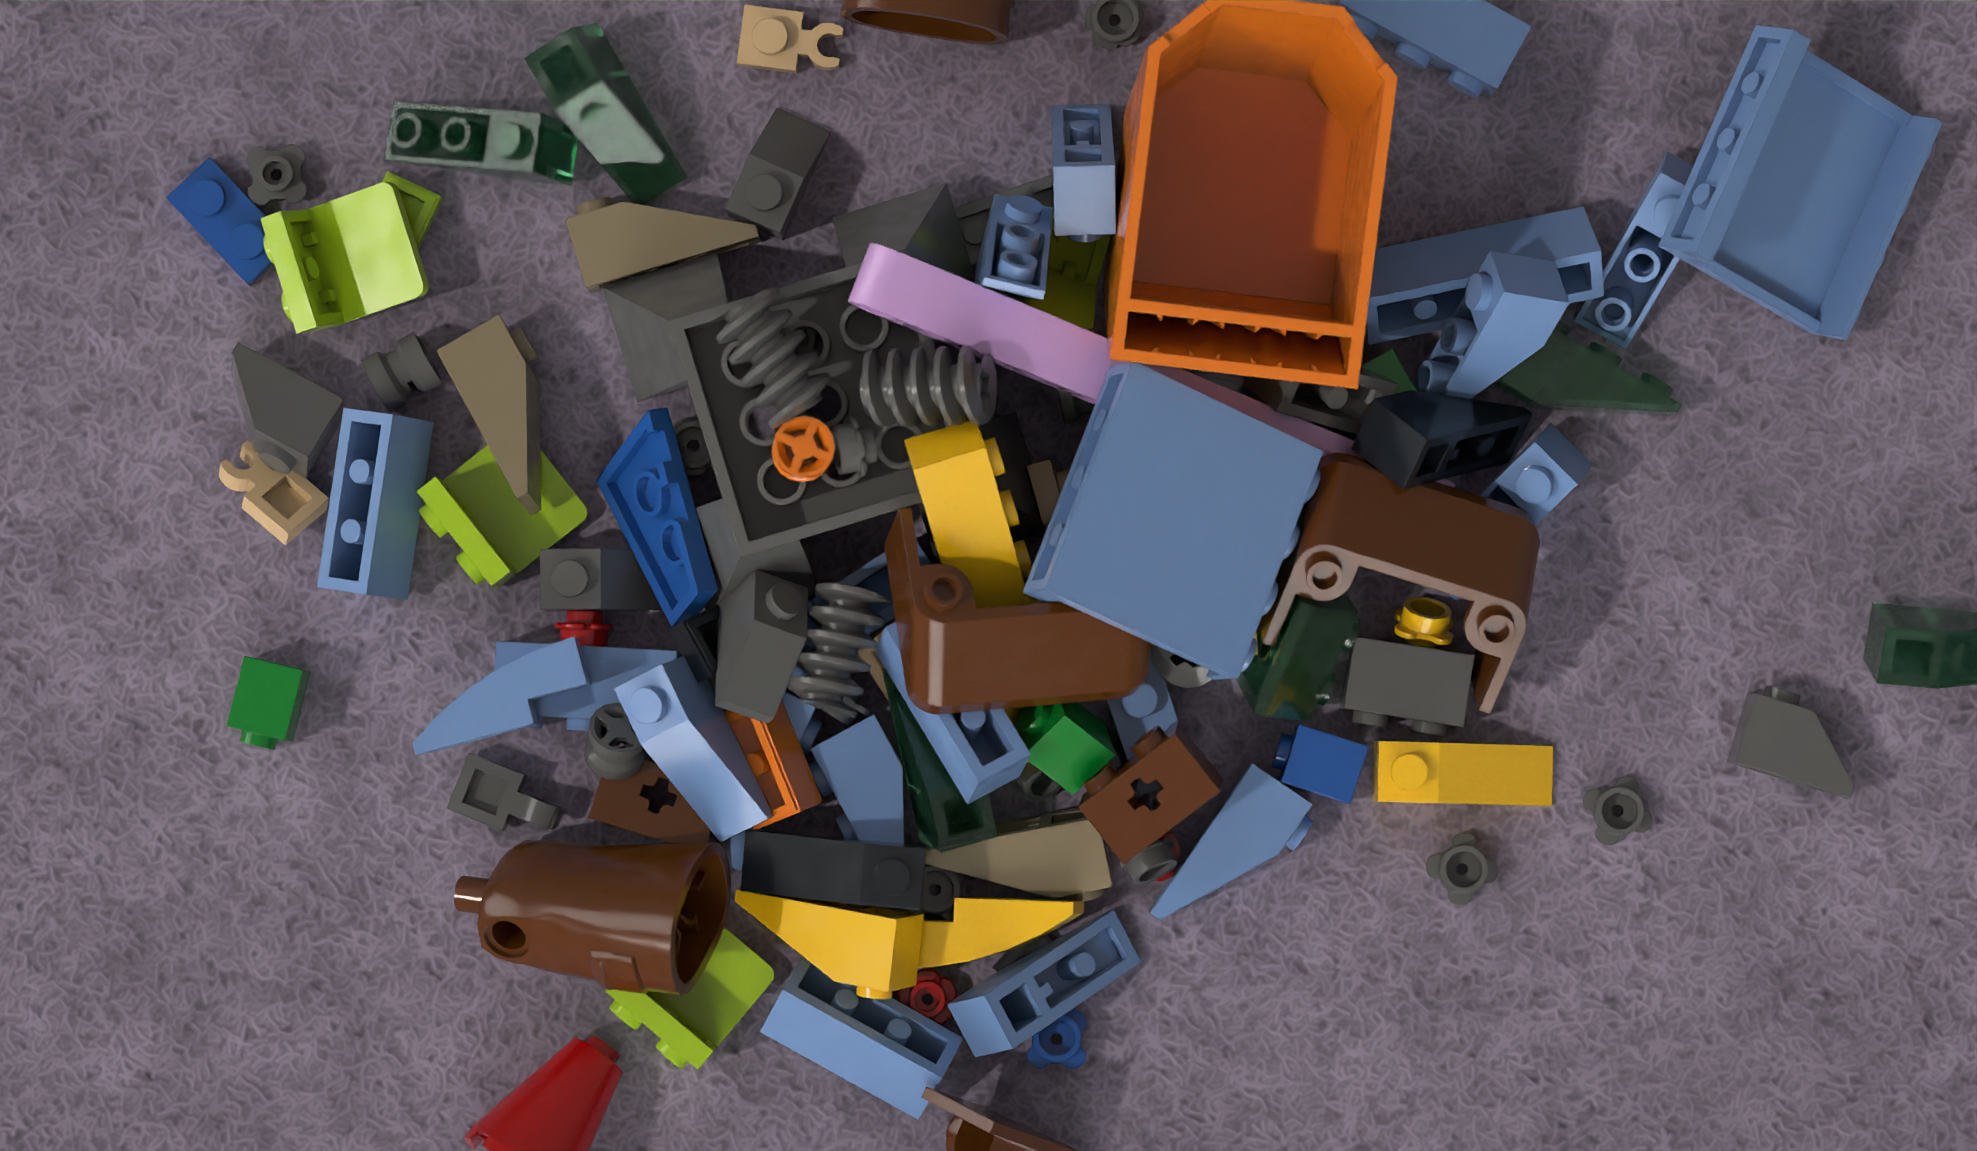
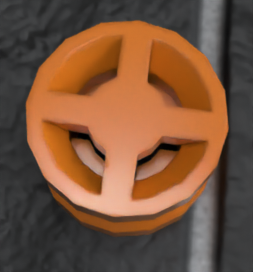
[771,416,835,483]

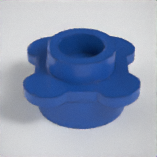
[1027,1010,1087,1070]

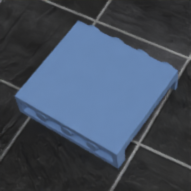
[1658,25,1943,341]
[1022,362,1323,680]

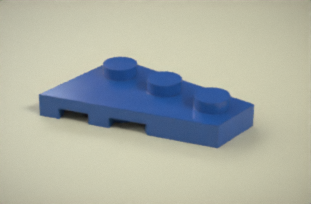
[596,407,718,627]

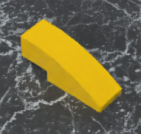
[918,896,1084,968]

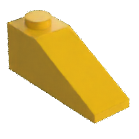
[1372,741,1553,806]
[735,889,924,999]

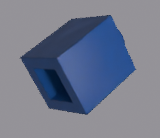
[1271,724,1369,804]

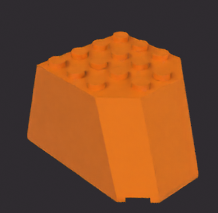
[1103,0,1398,389]

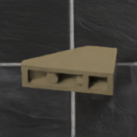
[565,197,761,293]
[436,315,541,515]
[922,808,1114,902]

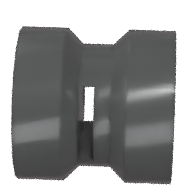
[361,332,443,412]

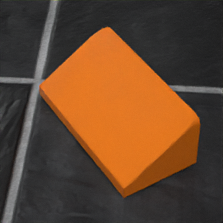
[724,700,822,830]

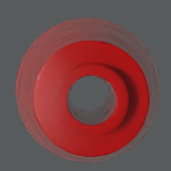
[463,1035,623,1151]

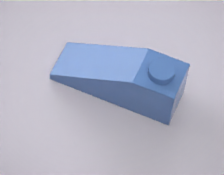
[1051,104,1116,242]
[614,656,773,842]
[1148,763,1314,920]
[947,910,1141,1057]

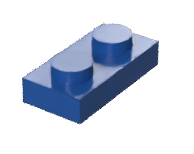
[166,157,273,286]

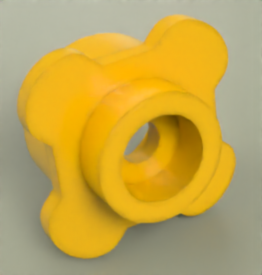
[1394,597,1454,648]

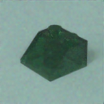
[1236,594,1360,721]

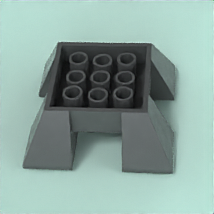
[602,183,1046,612]

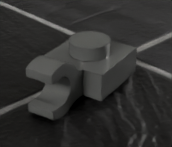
[447,753,562,831]

